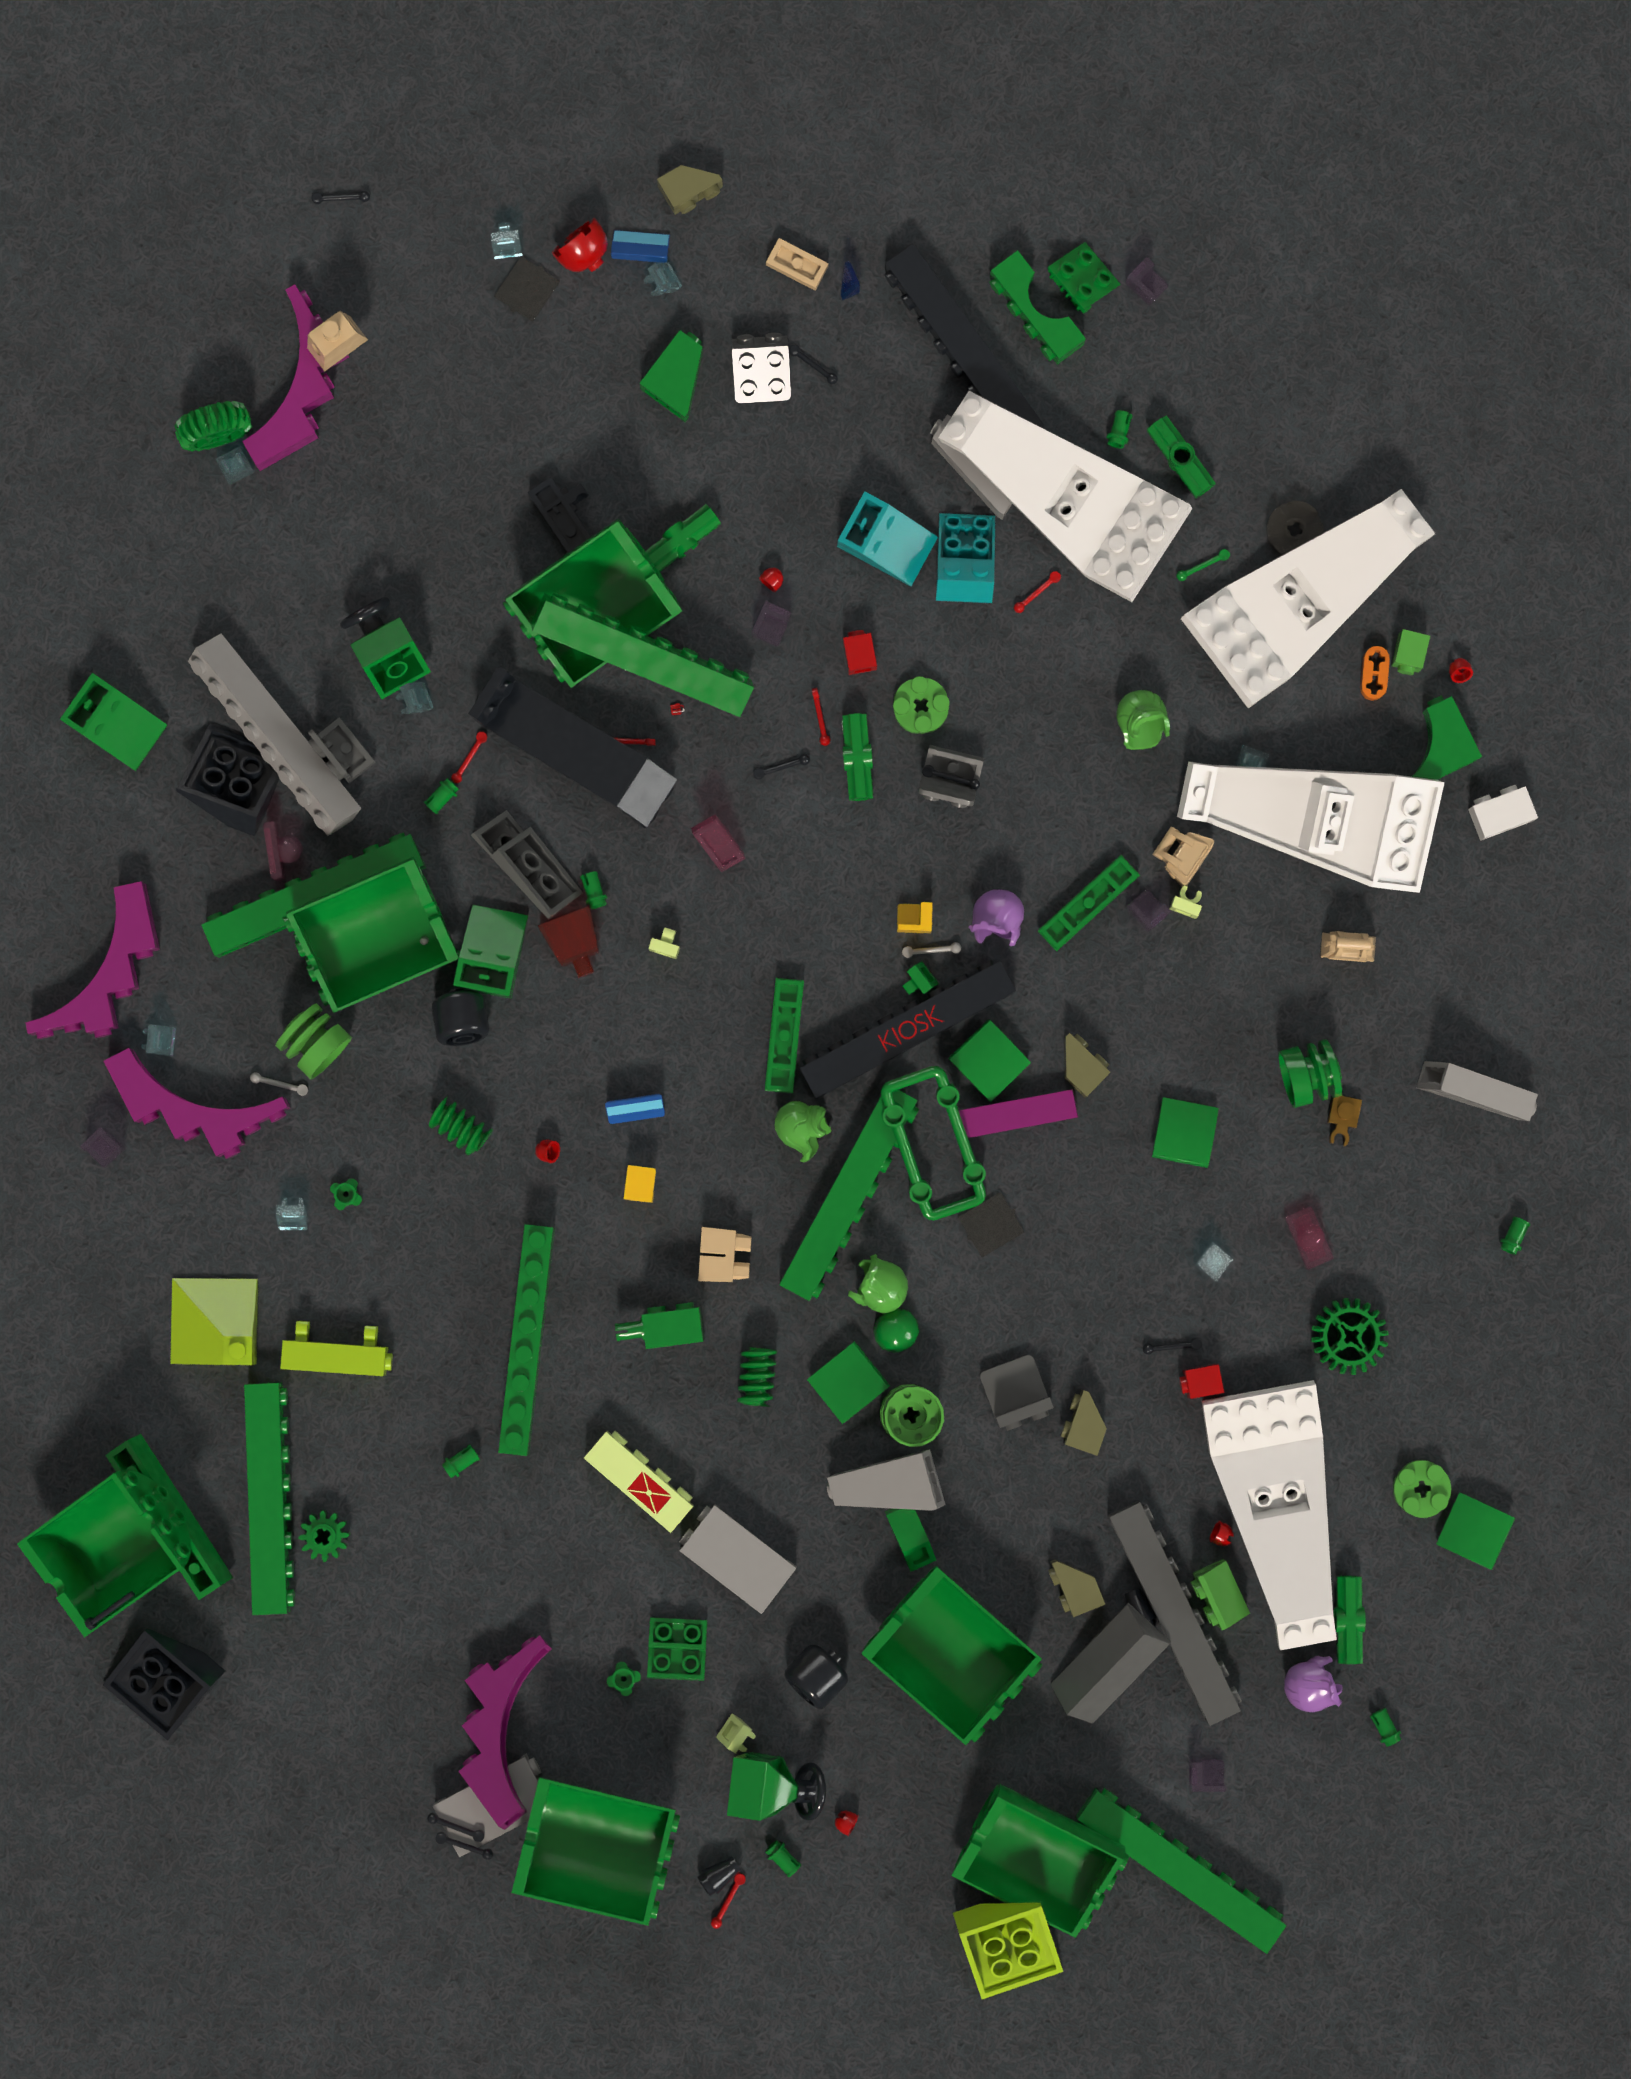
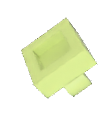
[1169,885,1202,919]
[648,928,680,959]
[716,1714,756,1753]

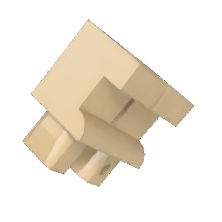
[698,1227,752,1282]

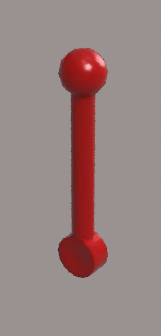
[1014,571,1061,613]
[812,688,831,746]
[451,732,487,783]
[614,738,656,746]
[711,1873,745,1929]

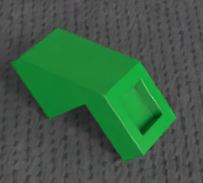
[885,1508,936,1572]

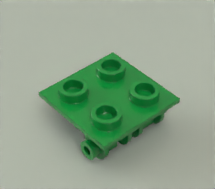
[1047,242,1121,314]

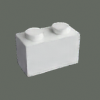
[1468,785,1538,841]

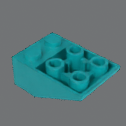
[837,491,938,587]
[936,513,995,603]

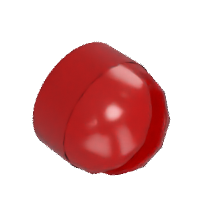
[759,567,783,592]
[1449,658,1473,683]
[535,1139,560,1163]
[1210,1521,1234,1546]
[835,1810,859,1836]

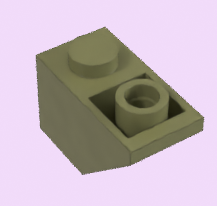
[657,165,723,215]
[1064,1033,1110,1098]
[1060,1390,1107,1456]
[1048,1559,1105,1617]

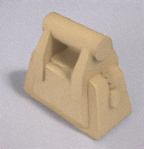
[1153,827,1214,887]
[1321,931,1376,962]

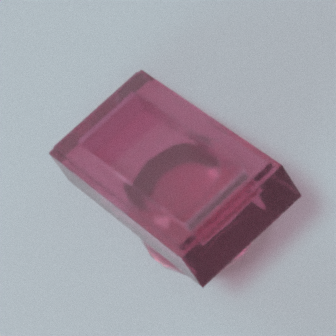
[691,814,745,872]
[263,821,302,881]
[1284,1206,1334,1270]

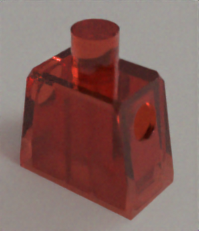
[538,906,599,978]

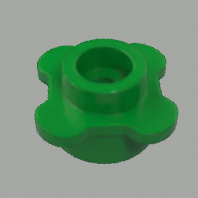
[330,1178,362,1210]
[607,1662,641,1696]

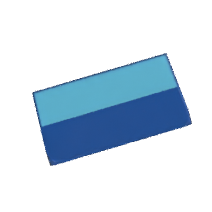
[611,230,670,263]
[605,1094,665,1124]

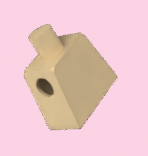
[307,311,368,371]

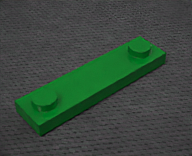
[1037,855,1140,952]
[765,978,804,1094]

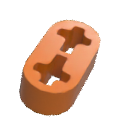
[1360,646,1390,701]

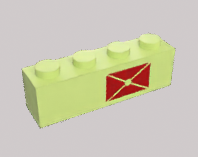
[584,1431,694,1533]

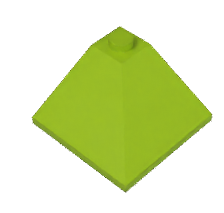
[171,1278,258,1365]
[953,1903,1063,1999]

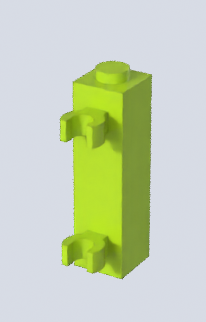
[280,1321,393,1376]

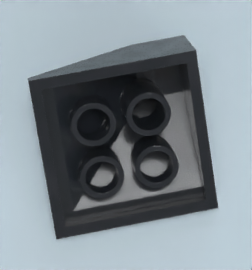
[176,724,279,836]
[103,1628,225,1740]

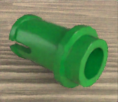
[1106,410,1133,449]
[424,778,459,814]
[580,871,608,909]
[1500,1217,1530,1255]
[442,1444,480,1478]
[1370,1708,1401,1747]
[765,1840,802,1878]

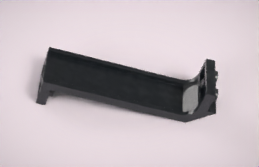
[468,666,677,829]

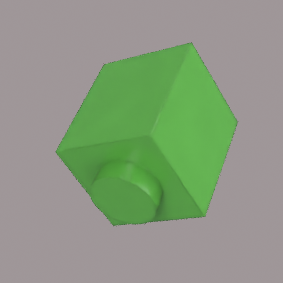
[1391,629,1430,675]

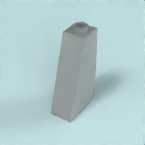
[930,414,1013,520]
[1416,1061,1538,1121]
[827,1449,946,1510]

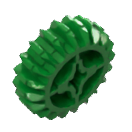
[174,401,252,451]
[1311,1298,1388,1375]

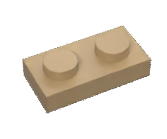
[766,238,829,291]

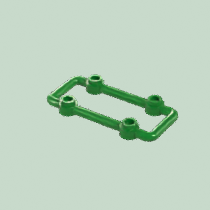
[881,1066,986,1221]

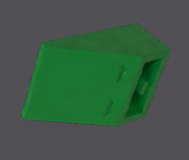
[60,673,168,771]
[453,905,528,999]

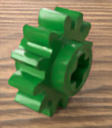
[298,1510,351,1562]

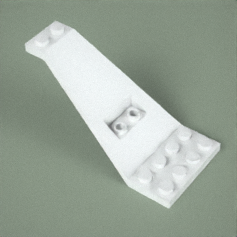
[938,391,1192,602]
[1181,489,1435,708]
[1177,762,1444,893]
[1201,1380,1337,1650]

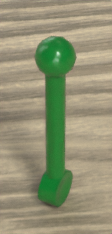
[1176,549,1230,581]

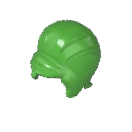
[1117,690,1170,750]
[775,1101,832,1163]
[848,1254,908,1313]

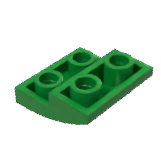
[948,1019,1031,1102]
[1152,1097,1219,1168]
[807,1341,890,1424]
[1436,1492,1515,1570]
[647,1618,707,1681]

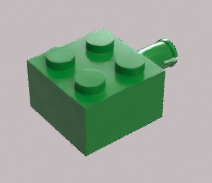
[615,1302,704,1349]

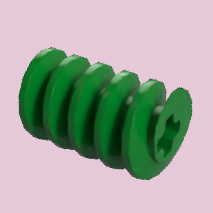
[429,1096,493,1155]
[737,1347,777,1407]

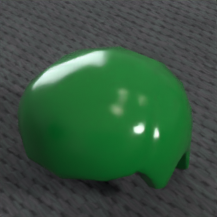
[873,1308,919,1353]

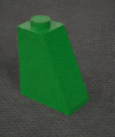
[639,330,703,422]

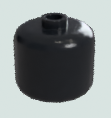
[432,988,489,1046]
[784,1644,848,1709]

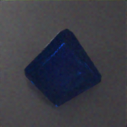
[841,261,860,301]

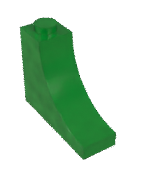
[1411,695,1482,780]

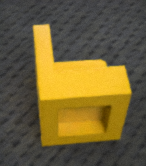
[897,902,932,933]
[624,1165,656,1203]

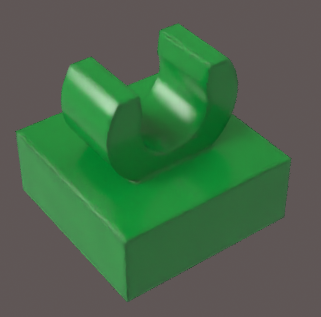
[903,961,939,995]

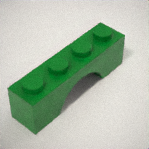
[989,250,1086,365]

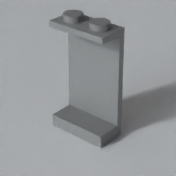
[679,1504,797,1614]
[433,1753,541,1857]

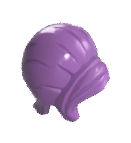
[969,889,1024,946]
[1284,1656,1343,1712]

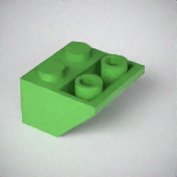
[1191,1559,1250,1630]

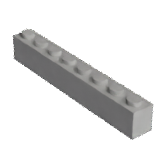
[188,634,361,836]

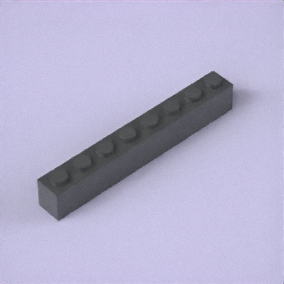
[1107,1501,1242,1726]

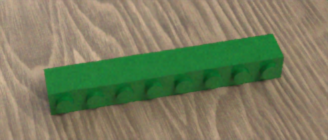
[531,593,754,717]
[201,833,426,958]
[780,1090,919,1301]
[498,1224,555,1456]
[244,1382,295,1615]
[1076,1787,1287,1954]

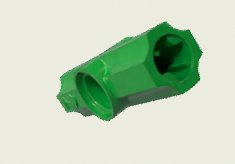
[1146,415,1216,499]
[645,504,721,572]
[842,713,873,801]
[1333,1576,1366,1664]

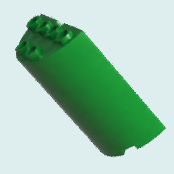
[503,519,682,688]
[283,857,459,1013]
[17,1470,191,1638]
[861,1566,1043,1745]
[512,1777,681,1926]
[951,1784,1129,1938]

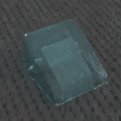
[1194,1242,1233,1282]

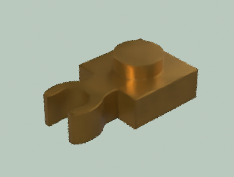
[1328,1096,1362,1146]

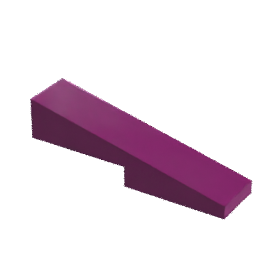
[959,1090,1078,1138]

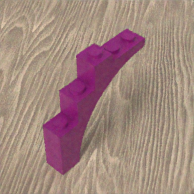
[242,284,349,471]
[26,881,160,1039]
[104,1048,291,1159]
[459,1635,552,1830]

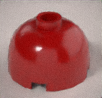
[552,218,608,272]

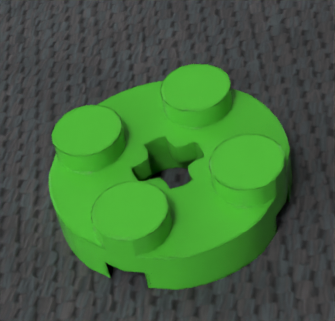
[893,676,949,734]
[1393,1460,1451,1518]

